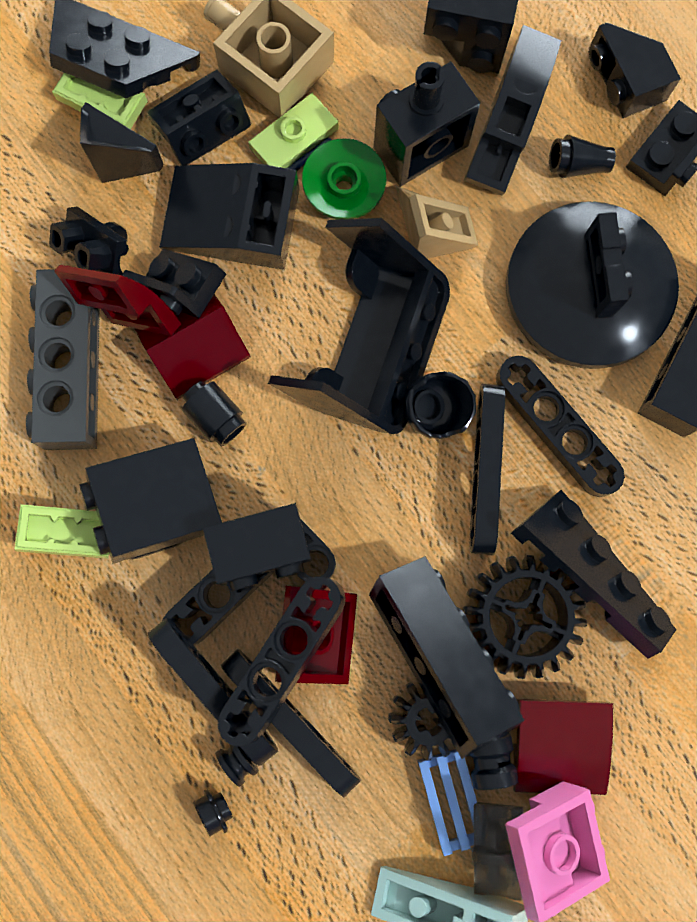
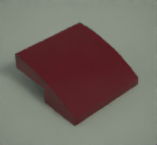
[54,265,181,336]
[513,699,613,795]

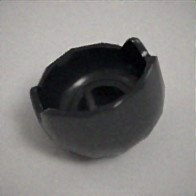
[403,371,476,439]

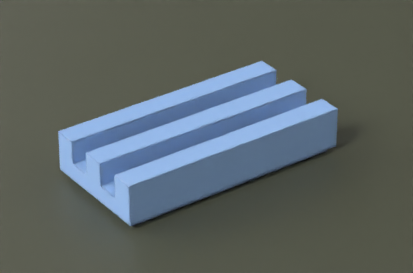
[417,749,489,856]

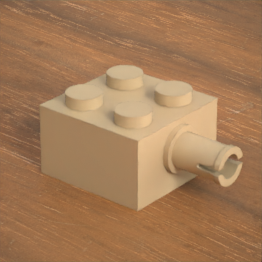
[204,0,334,118]

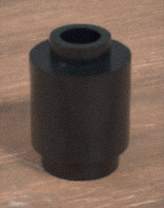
[182,381,247,447]

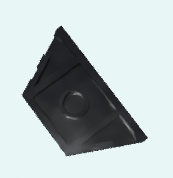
[49,0,200,99]

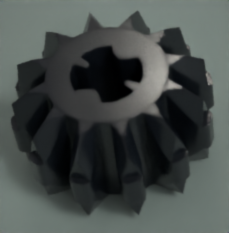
[388,682,450,761]

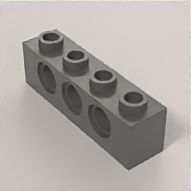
[26,269,100,450]

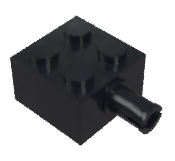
[374,61,480,187]

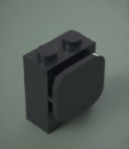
[79,438,222,564]

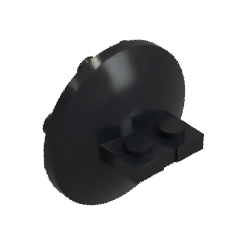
[506,202,679,369]

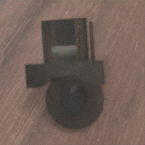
[471,802,524,901]

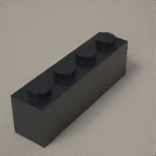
[638,296,697,437]
[369,556,524,759]

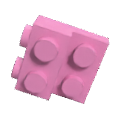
[505,781,610,922]

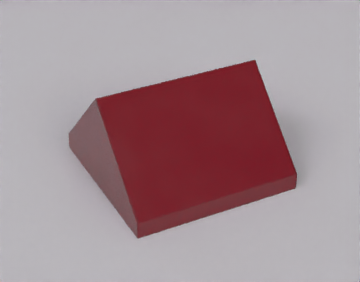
[134,294,251,400]
[275,586,357,684]

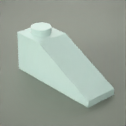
[371,866,528,922]

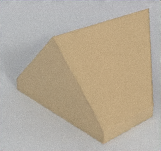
[395,185,478,259]

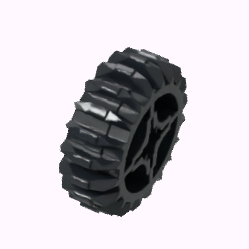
[463,555,587,679]

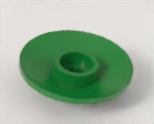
[302,138,387,219]

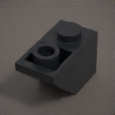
[589,22,681,118]

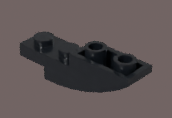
[464,25,561,196]

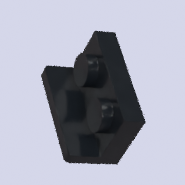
[147,70,251,165]
[626,100,697,196]
[122,249,226,318]

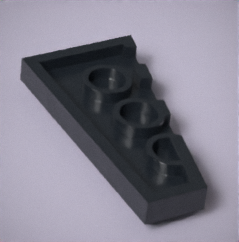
[511,489,677,659]

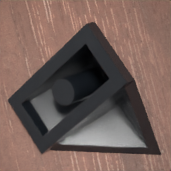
[80,102,164,183]

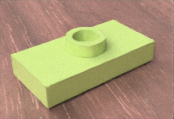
[52,73,148,129]
[248,93,339,168]
[15,504,109,559]

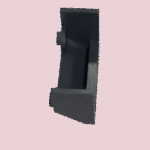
[268,218,450,434]

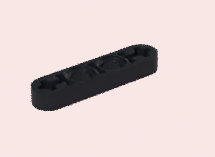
[496,356,625,497]
[470,384,505,555]
[218,577,345,747]
[148,617,278,766]
[221,649,362,798]

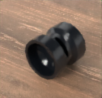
[469,733,519,790]

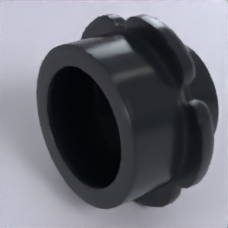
[193,789,233,837]

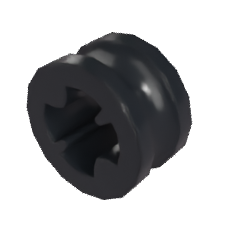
[215,745,259,787]

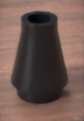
[549,135,616,178]

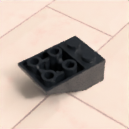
[160,163,299,270]

